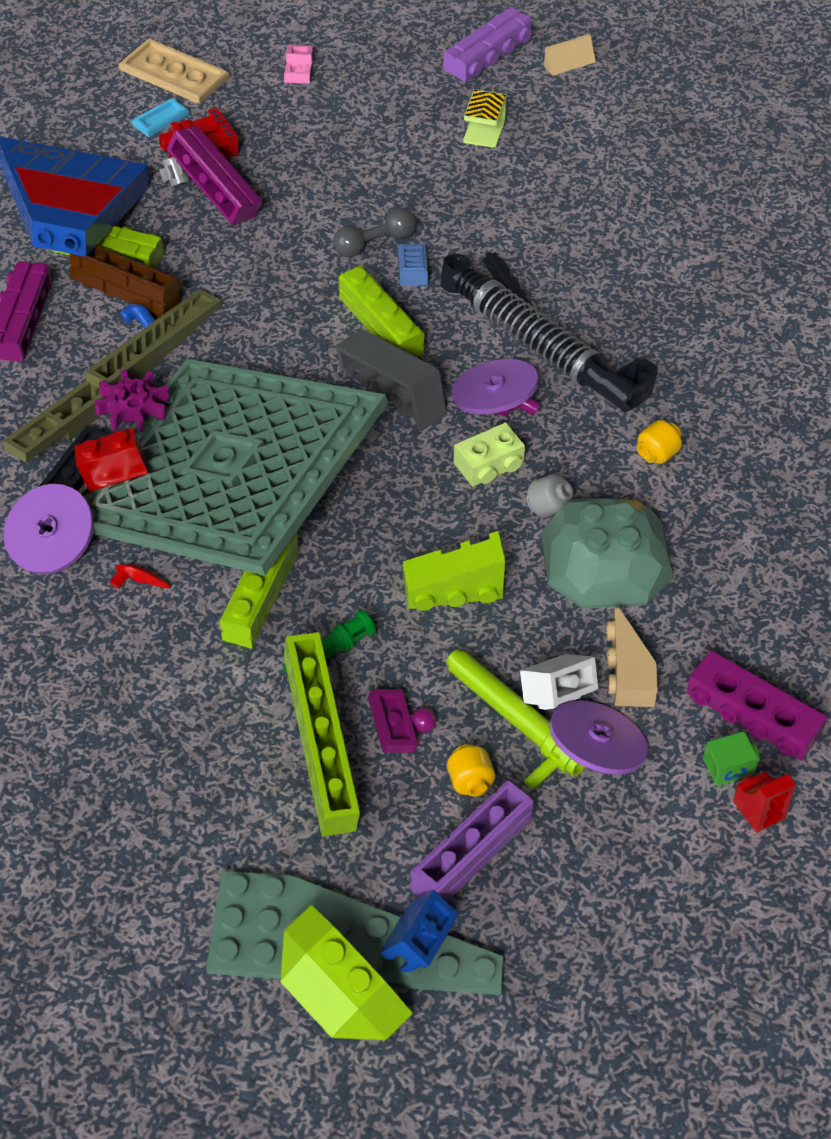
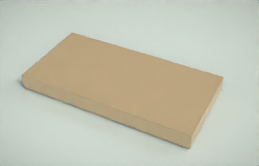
[118,38,229,104]

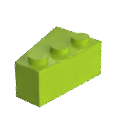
[403,531,505,611]

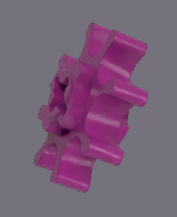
[95,369,170,432]

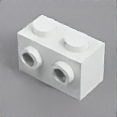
[520,654,598,709]

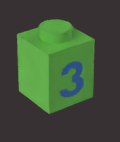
[703,731,760,786]

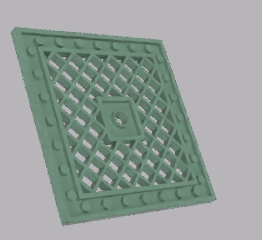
[78,359,388,575]

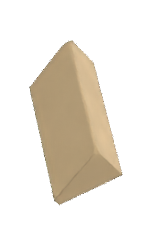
[544,34,595,76]

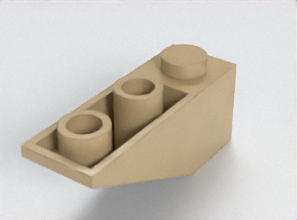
[606,608,658,707]

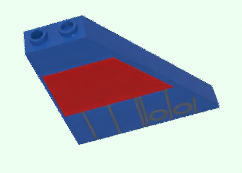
[0,136,148,257]

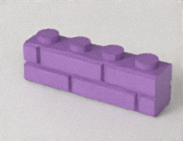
[443,7,532,82]
[411,781,534,902]

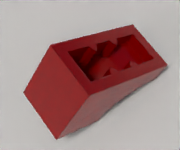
[733,771,796,833]

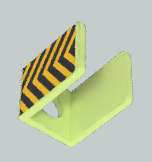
[463,89,507,148]

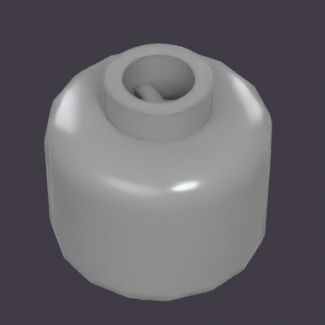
[526,474,573,518]

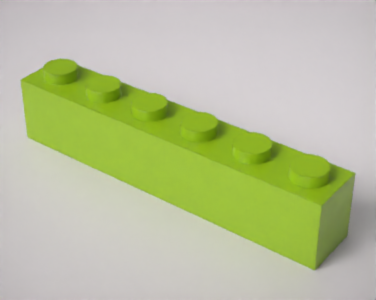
[284,632,360,837]

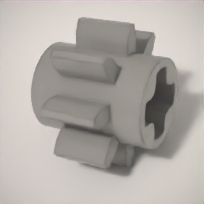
[159,157,190,188]

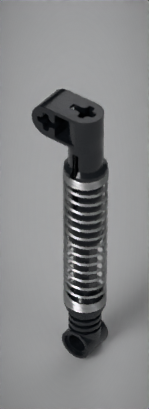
[440,254,658,412]

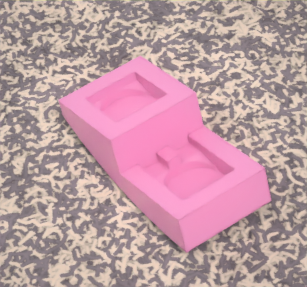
[284,45,313,84]

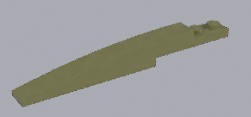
[3,289,222,463]

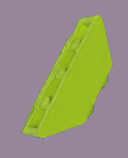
[280,905,413,1040]

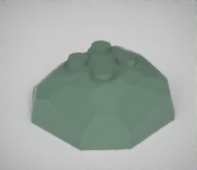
[541,498,674,609]

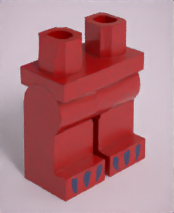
[159,107,239,159]

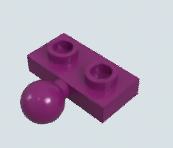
[368,689,437,753]

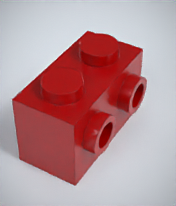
[74,428,148,492]

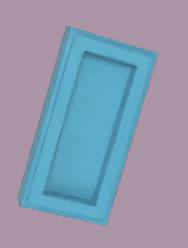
[132,98,189,138]

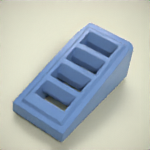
[398,244,428,286]

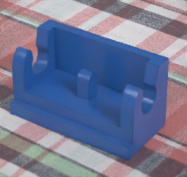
[379,890,459,972]

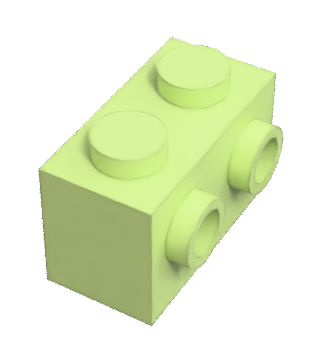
[454,422,525,487]

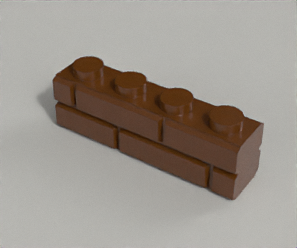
[69,245,180,317]

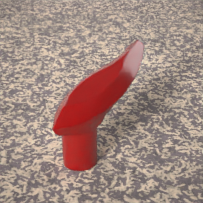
[109,564,171,589]

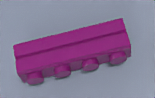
[167,126,263,225]
[0,261,53,362]

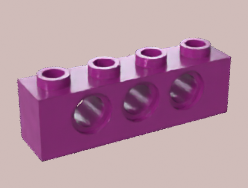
[687,650,827,761]

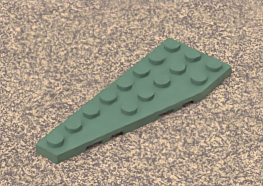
[206,871,503,995]

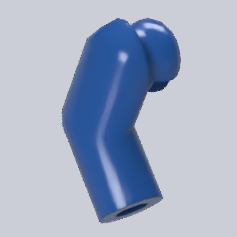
[120,303,155,328]

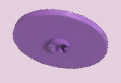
[451,359,539,414]
[4,484,94,574]
[549,701,648,775]

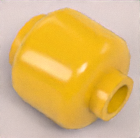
[637,420,682,464]
[446,744,496,797]

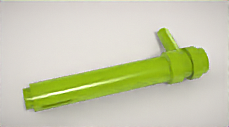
[446,649,586,790]

